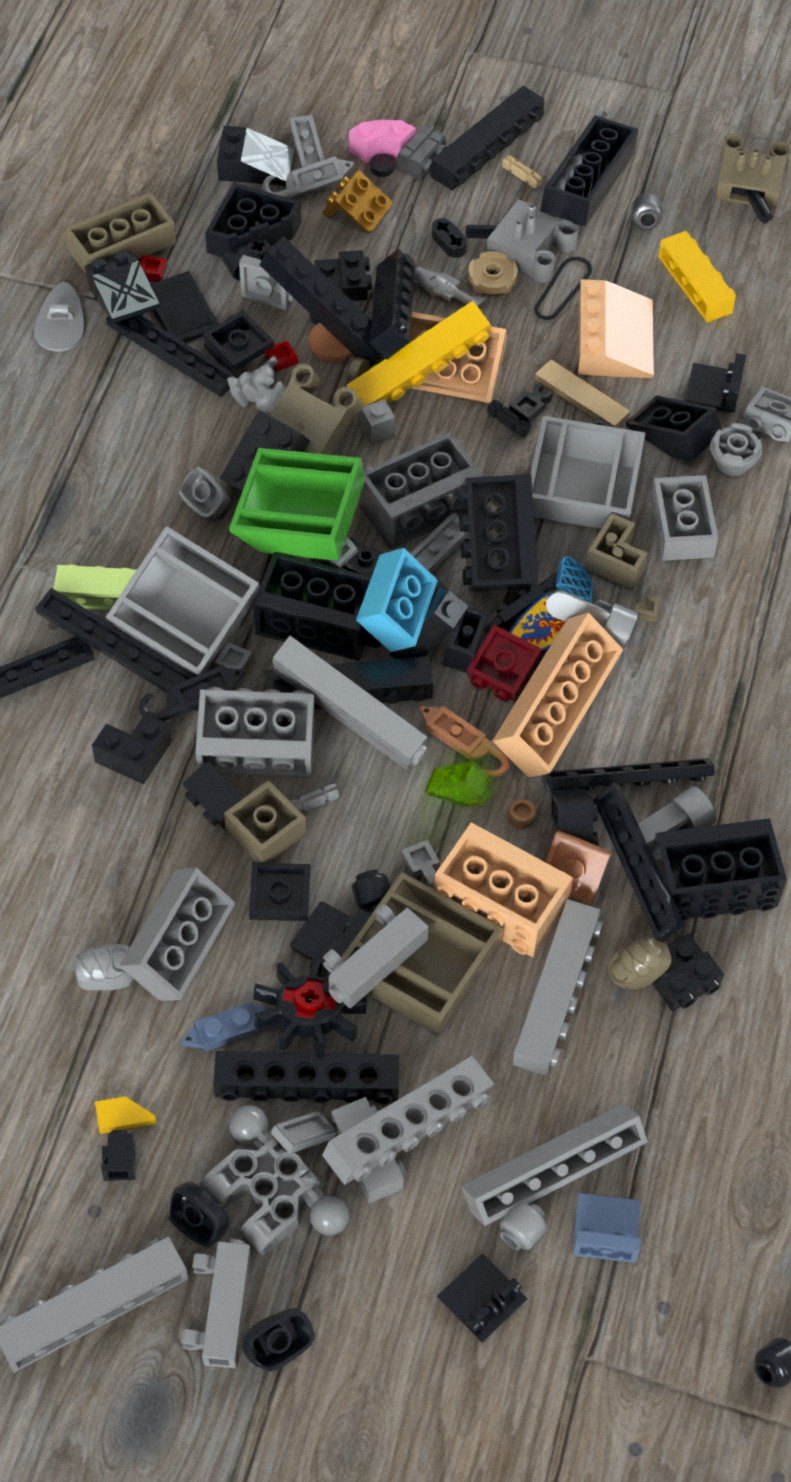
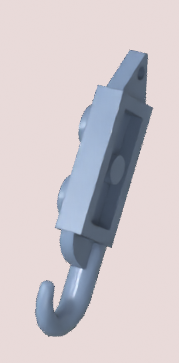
[180,1002,280,1053]

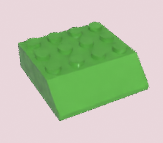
[229,448,365,561]

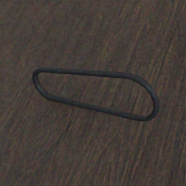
[534,257,592,320]

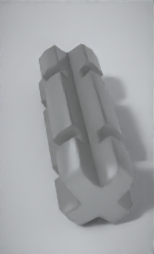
[289,783,339,812]

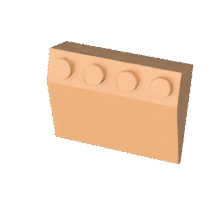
[578,279,654,378]
[408,312,508,404]

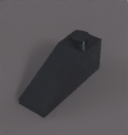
[389,588,468,659]

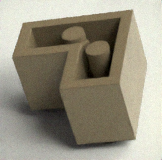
[585,513,648,591]

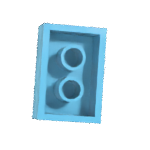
[356,548,438,652]

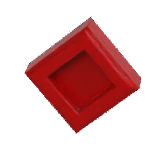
[140,255,167,282]
[265,341,298,372]

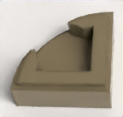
[632,595,661,623]

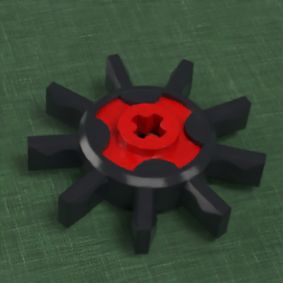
[253,958,367,1056]

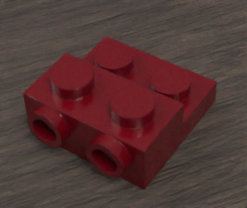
[467,625,542,703]

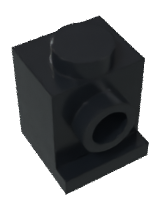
[101,1130,135,1181]

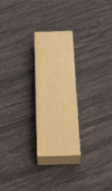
[535,360,630,428]

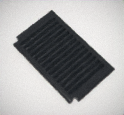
[150,271,219,342]

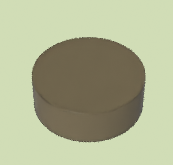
[349,357,370,381]

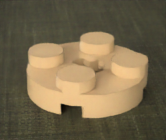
[468,251,518,295]

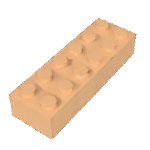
[492,613,623,778]

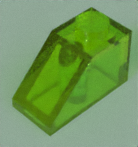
[425,761,495,807]

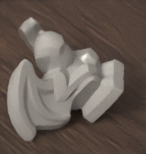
[227,356,286,412]

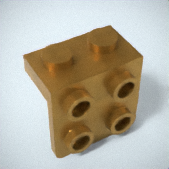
[322,170,392,233]

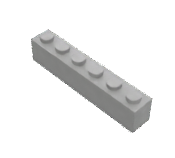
[512,899,604,1076]
[461,1104,648,1226]
[0,1236,188,1373]

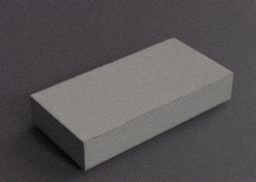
[271,1111,337,1154]

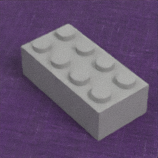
[119,867,236,1001]

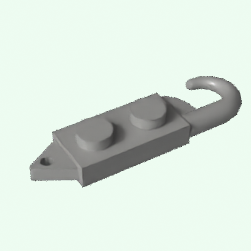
[262,156,354,198]

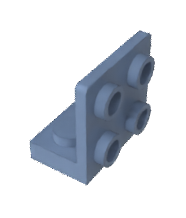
[572,1193,641,1263]

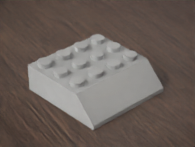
[530,416,645,529]
[106,526,260,676]

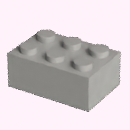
[650,475,718,561]

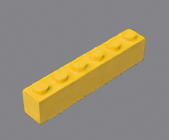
[346,301,491,406]

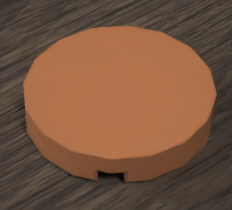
[309,323,353,363]

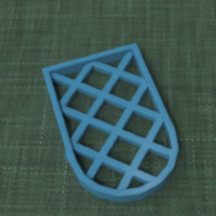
[556,556,593,603]

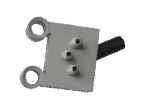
[465,199,579,283]

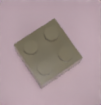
[224,780,306,863]

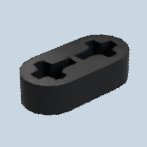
[431,218,467,258]

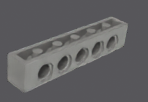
[322,1056,494,1185]

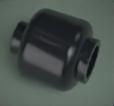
[351,869,391,915]
[755,1338,791,1388]

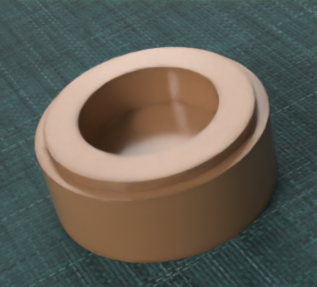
[507,799,537,829]

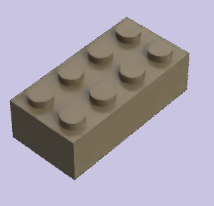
[64,192,176,276]

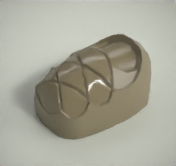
[607,936,671,991]

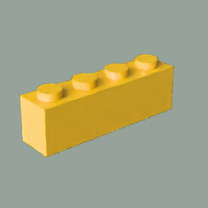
[658,231,736,323]

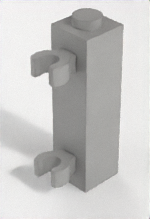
[323,904,429,1008]
[181,1239,251,1369]

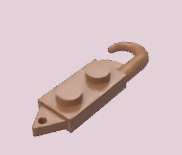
[420,706,511,777]

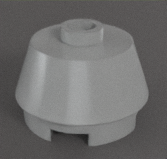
[710,423,762,476]

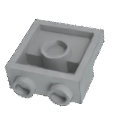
[239,255,295,310]
[741,386,791,443]

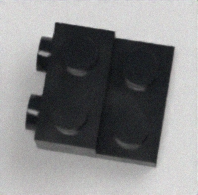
[314,250,372,301]
[203,310,274,371]
[652,934,724,1011]

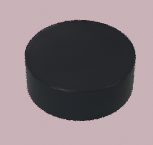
[370,154,394,177]

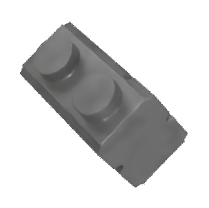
[397,125,447,180]

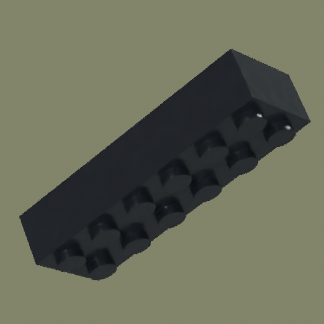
[540,115,639,227]

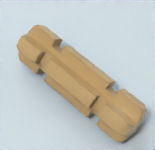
[502,155,543,189]

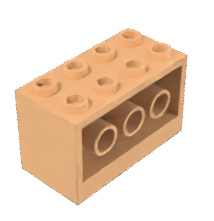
[434,822,573,958]

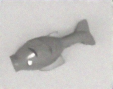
[414,266,486,308]

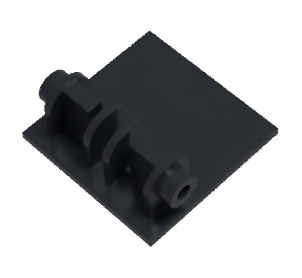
[437,1253,528,1343]

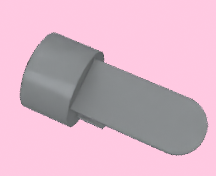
[546,589,638,648]
[638,786,717,847]

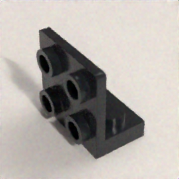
[685,353,746,413]
[290,901,371,967]

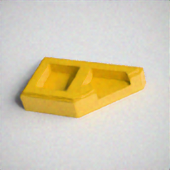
[95,1096,157,1134]

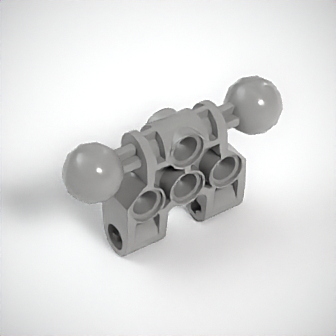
[200,1105,350,1256]

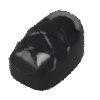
[169,1182,229,1247]
[242,1308,315,1371]

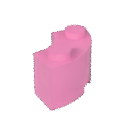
[349,120,416,163]

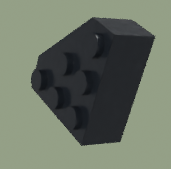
[205,182,302,257]

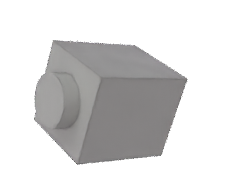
[361,399,395,445]

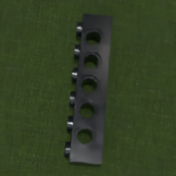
[213,1051,399,1104]

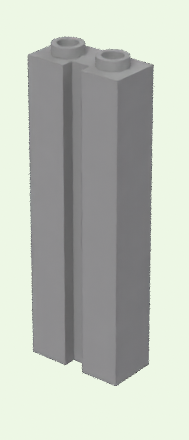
[273,636,428,770]

